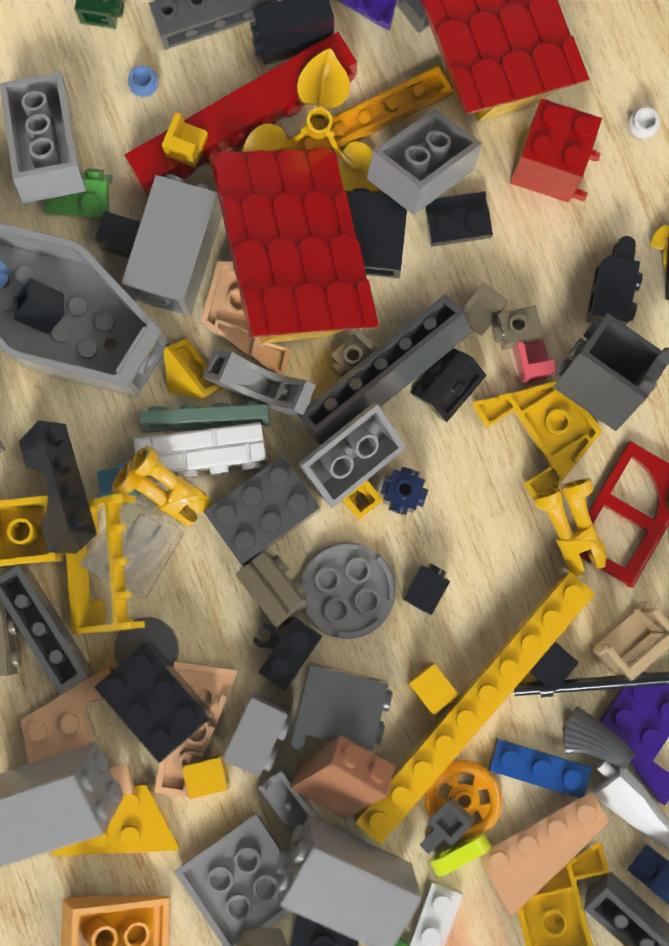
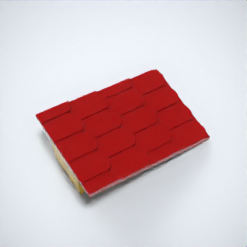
[420,0,590,122]
[209,148,379,344]

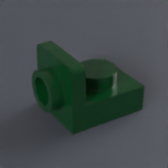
[74,0,124,29]

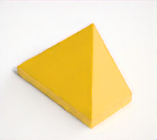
[163,338,223,400]

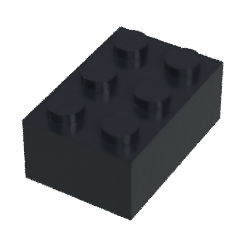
[94,641,214,763]

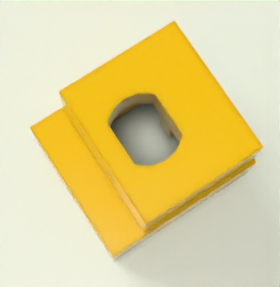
[342,480,384,521]

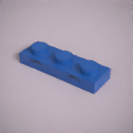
[488,738,592,799]

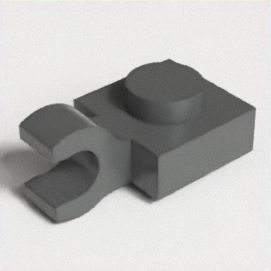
[419,796,476,854]

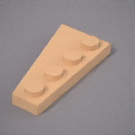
[154,661,239,797]
[479,792,610,917]

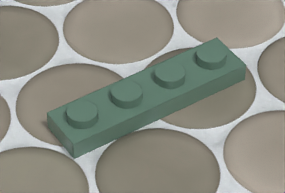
[140,401,270,433]

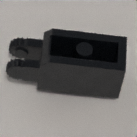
[585,235,643,325]

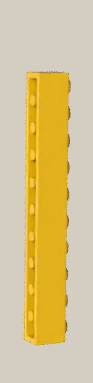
[355,572,596,845]

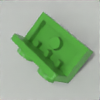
[45,169,113,218]

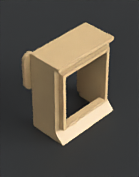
[590,601,669,681]

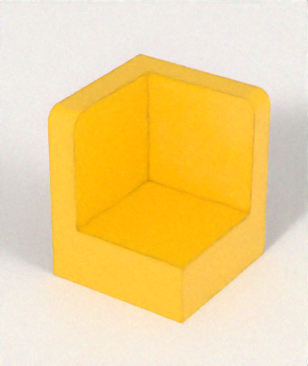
[162,112,208,167]
[408,662,459,714]
[182,754,230,800]

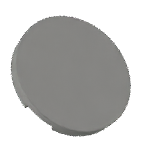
[300,543,396,639]

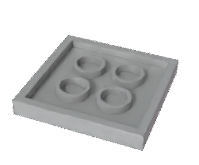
[174,812,292,946]

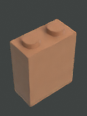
[290,735,395,818]

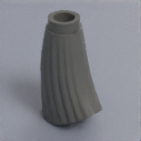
[562,706,635,769]

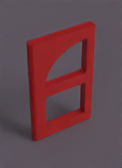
[579,441,669,588]

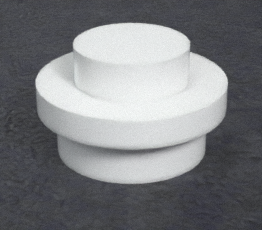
[628,107,660,139]

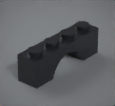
[19,420,97,554]

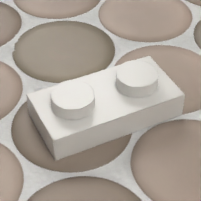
[409,880,463,946]

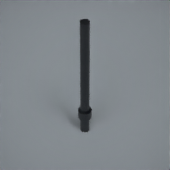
[514,671,669,698]

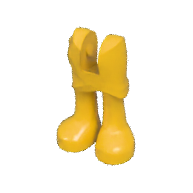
[111,446,212,527]
[533,478,607,577]

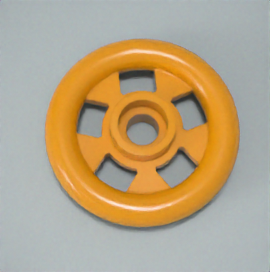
[425,760,502,840]

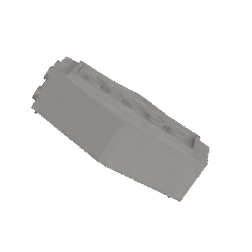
[0,223,170,397]

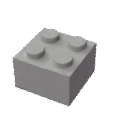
[223,693,293,777]

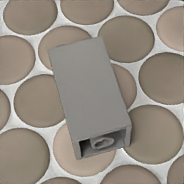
[121,174,222,316]
[0,742,123,867]
[275,815,422,946]

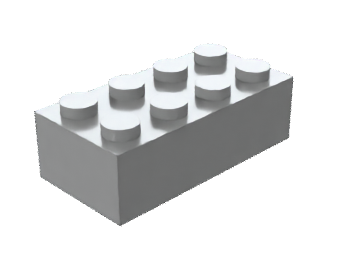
[0,71,86,204]

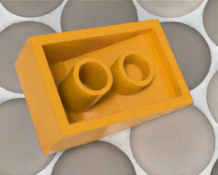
[61,895,170,946]

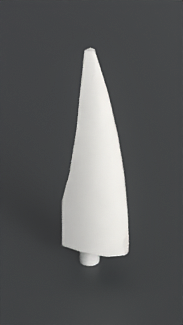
[592,760,669,849]

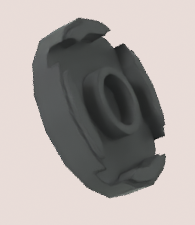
[114,617,179,666]

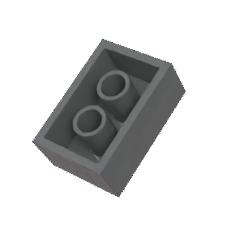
[204,456,321,566]

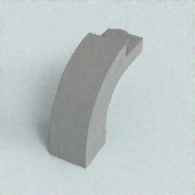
[202,349,316,416]

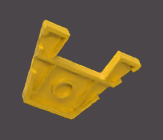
[470,381,602,502]
[517,842,631,946]

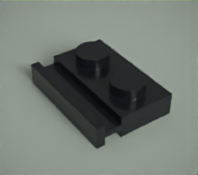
[424,191,493,247]

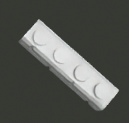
[134,422,267,483]

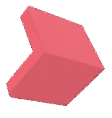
[512,341,556,384]

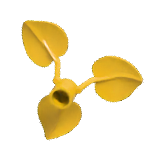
[241,49,381,192]

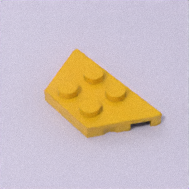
[52,783,180,856]

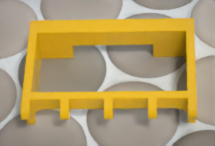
[66,494,145,635]

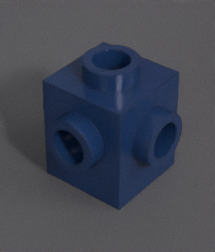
[380,467,428,516]

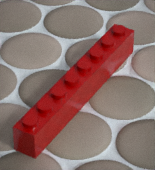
[124,32,357,196]

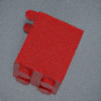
[510,98,602,203]

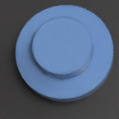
[128,66,159,97]

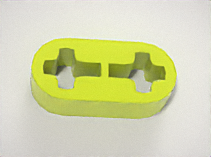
[429,832,491,877]

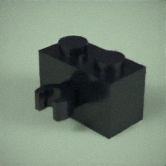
[253,618,322,691]

